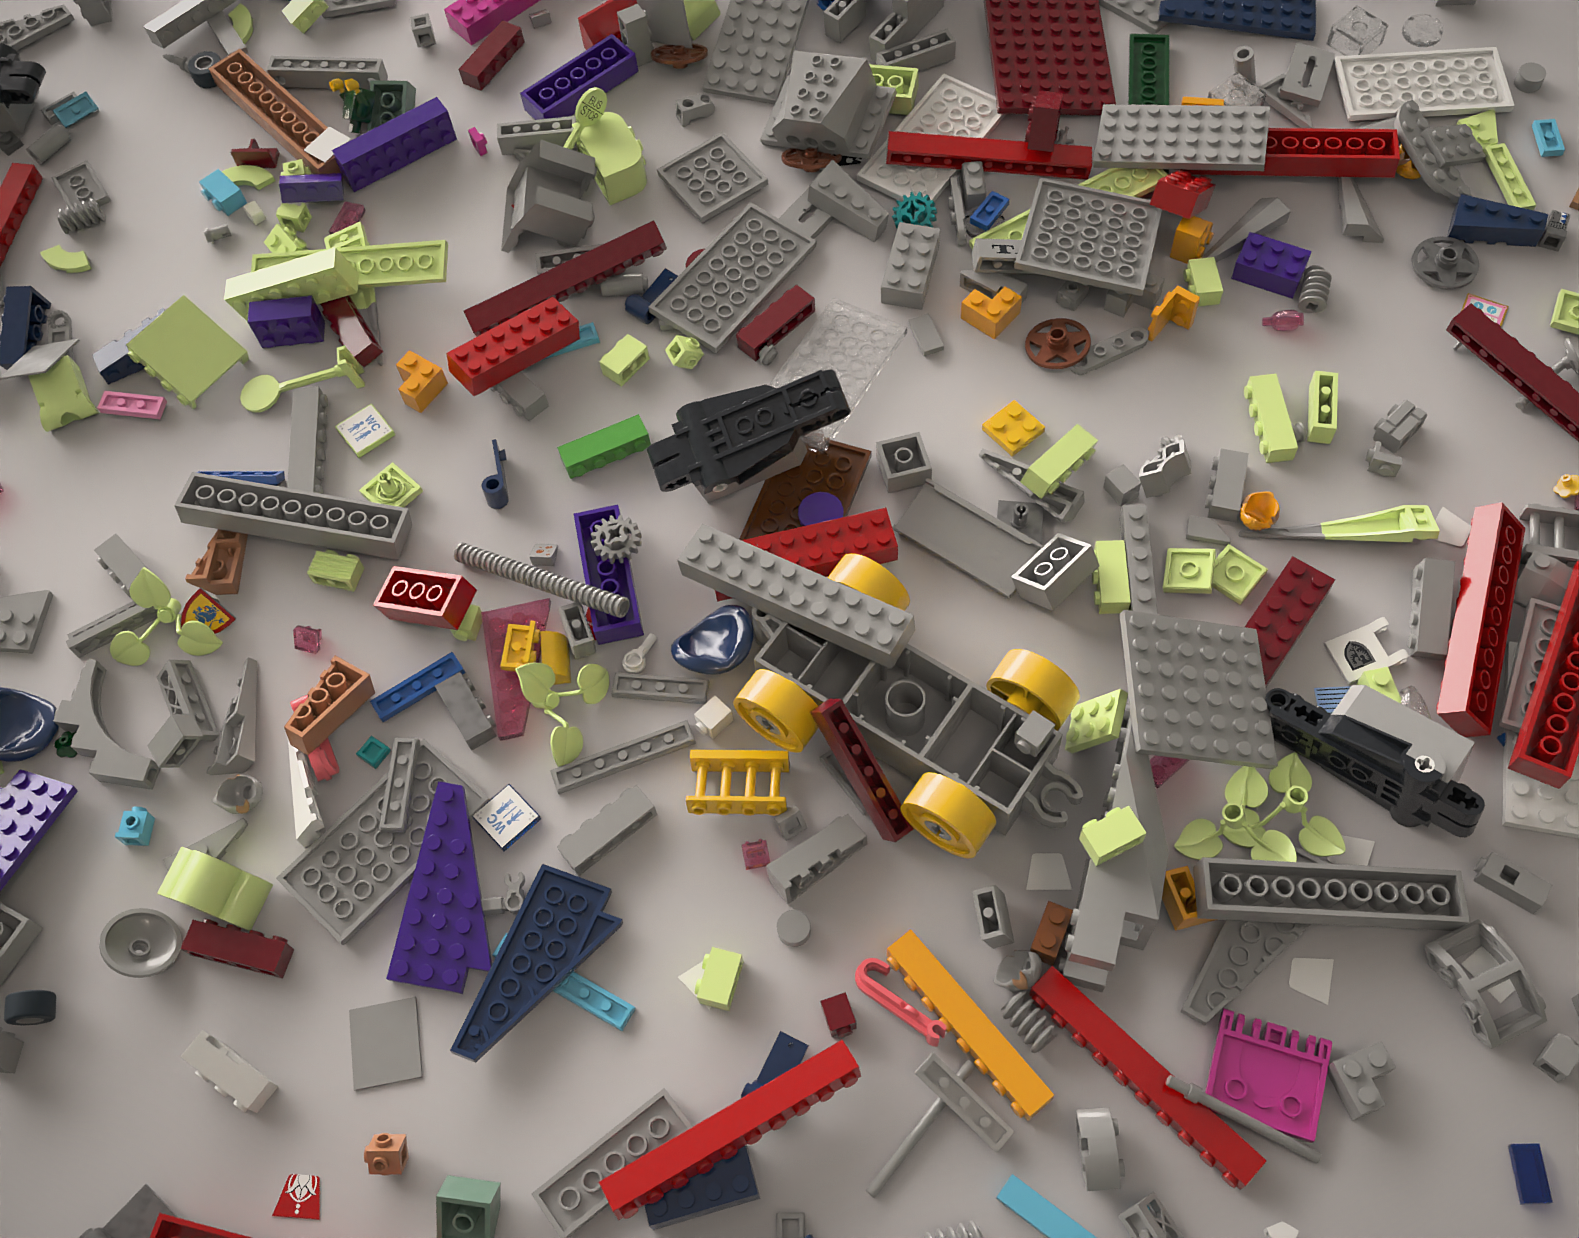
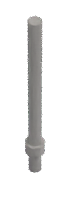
[866,1060,976,1198]
[1166,1075,1321,1163]

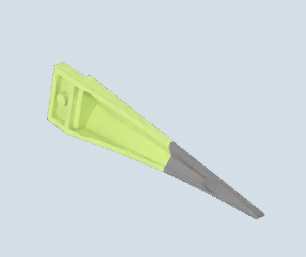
[324,222,383,366]
[1239,505,1440,542]

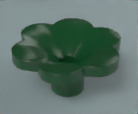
[54,731,77,758]

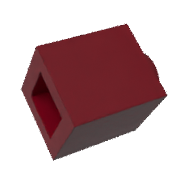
[820,992,857,1038]

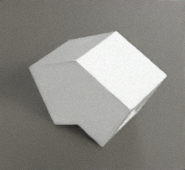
[243,200,266,225]
[1263,1221,1299,1238]

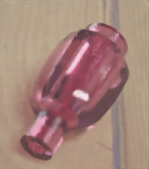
[1262,310,1304,331]

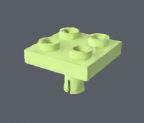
[359,462,423,508]

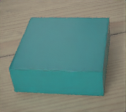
[356,735,391,769]

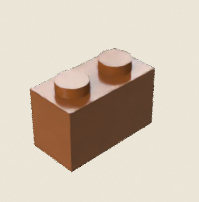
[1030,900,1073,966]

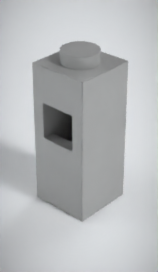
[1474,852,1553,914]

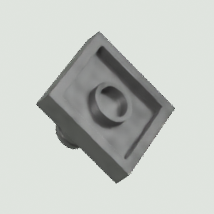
[997,500,1044,544]

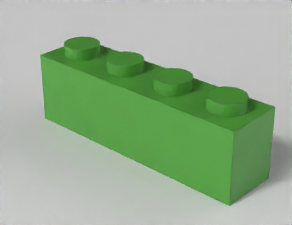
[557,414,651,479]

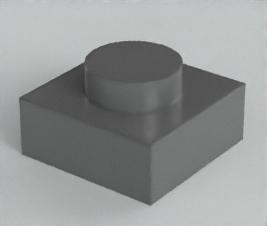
[0,131,24,156]

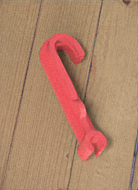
[290,695,339,782]
[855,958,946,1047]

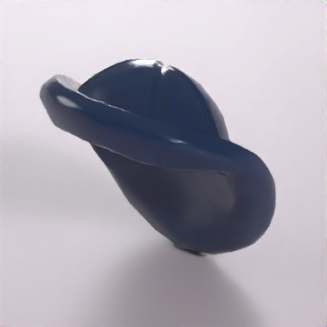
[671,605,754,674]
[0,687,59,762]

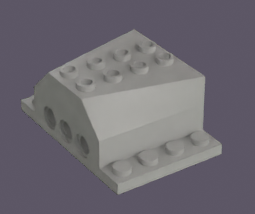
[760,51,897,159]

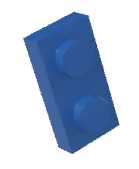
[970,191,1010,231]

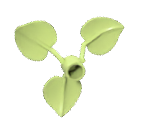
[110,567,223,666]
[515,663,609,767]
[1222,752,1346,857]
[1174,766,1297,862]

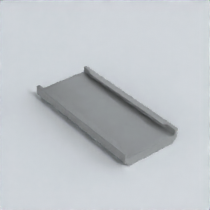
[893,478,1043,599]

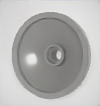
[99,908,182,978]

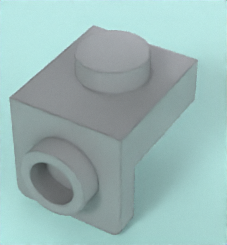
[1365,441,1403,477]

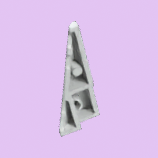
[288,739,324,848]

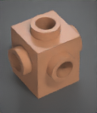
[364,1133,409,1176]

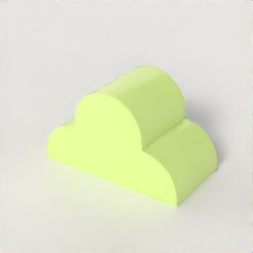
[157,847,273,931]

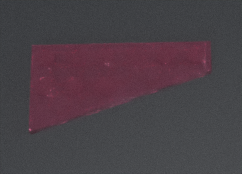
[481,598,551,741]

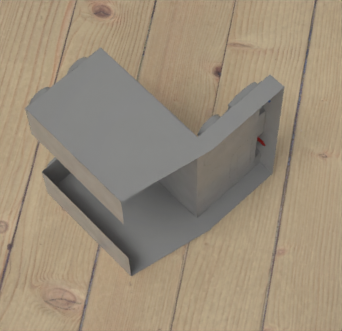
[501,140,597,253]

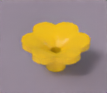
[1553,474,1579,498]

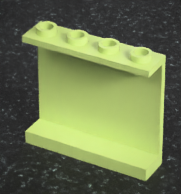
[126,295,249,409]

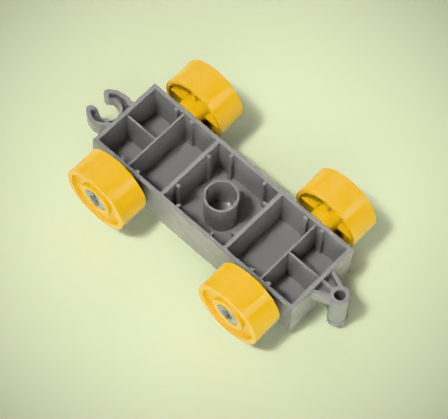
[733,554,1083,859]

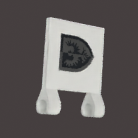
[1324,617,1409,685]

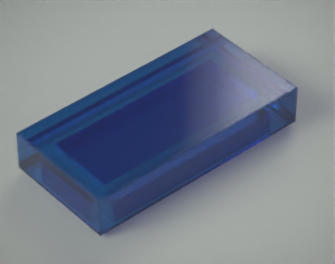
[1508,1143,1553,1205]

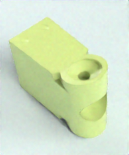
[28,355,99,432]

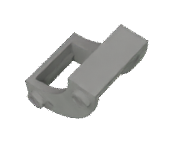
[1424,919,1547,1049]

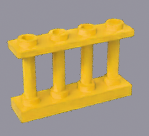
[686,750,790,816]

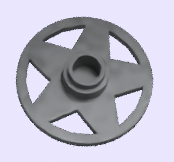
[1412,236,1479,289]

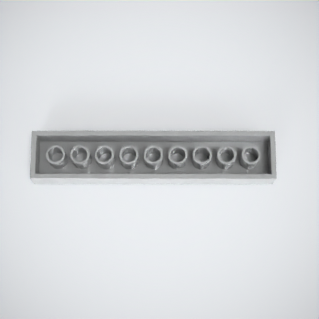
[174,472,413,560]
[677,524,915,669]
[1193,857,1470,931]

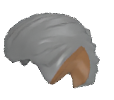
[213,774,263,814]
[993,950,1042,992]

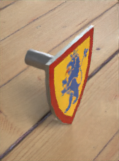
[181,587,237,634]

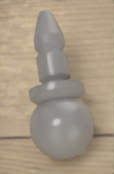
[163,54,190,74]

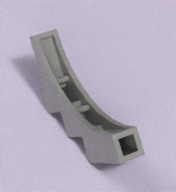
[53,659,161,790]

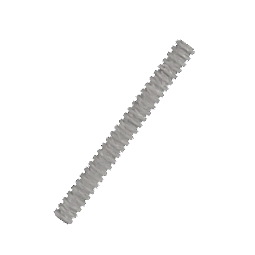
[454,542,629,618]

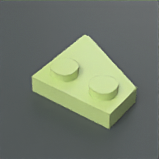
[1456,110,1498,149]

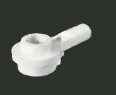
[622,633,657,674]

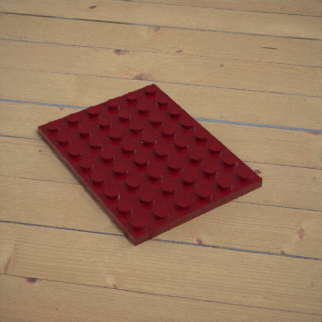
[983,0,1116,116]

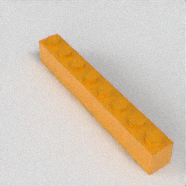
[886,929,1054,1121]

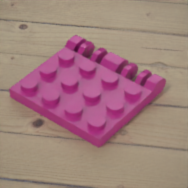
[1205,1008,1332,1143]

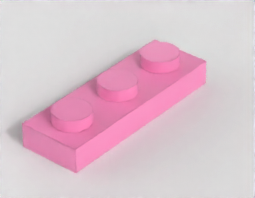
[97,391,167,419]

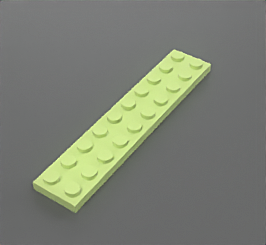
[969,168,1167,250]
[251,240,448,288]

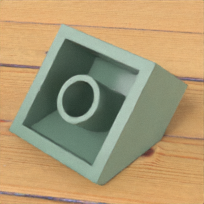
[436,1175,501,1238]

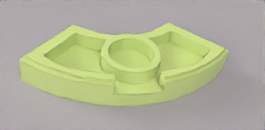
[228,3,253,44]
[222,165,275,190]
[40,245,91,273]

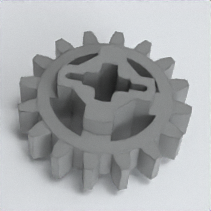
[591,515,642,564]

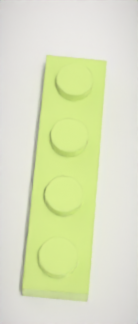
[1483,143,1536,211]

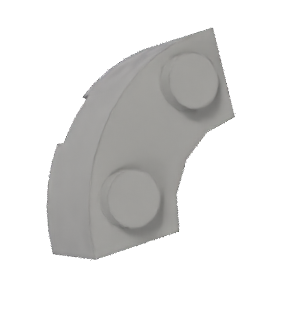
[1139,439,1191,498]
[1076,1107,1125,1191]

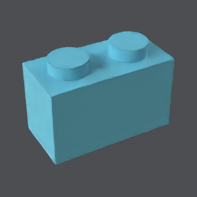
[199,169,247,216]

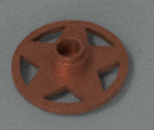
[650,43,708,69]
[781,148,842,172]
[1025,318,1091,369]

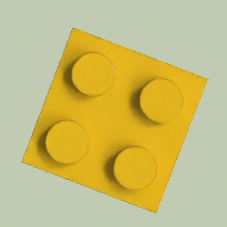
[982,400,1045,457]

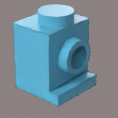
[115,806,155,846]

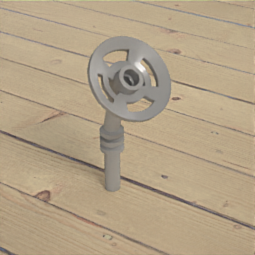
[1515,338,1579,410]

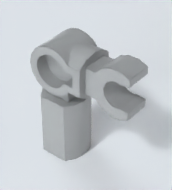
[481,872,525,916]

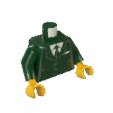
[329,78,376,134]

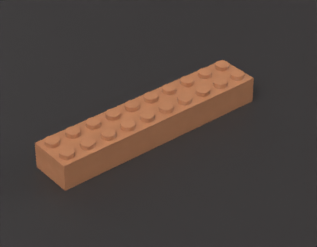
[208,49,341,174]

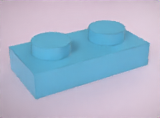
[53,91,98,128]
[1532,119,1565,157]

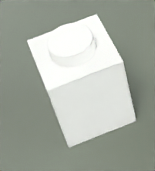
[694,696,734,739]

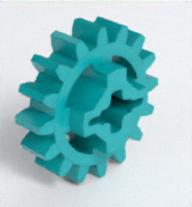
[892,192,938,229]

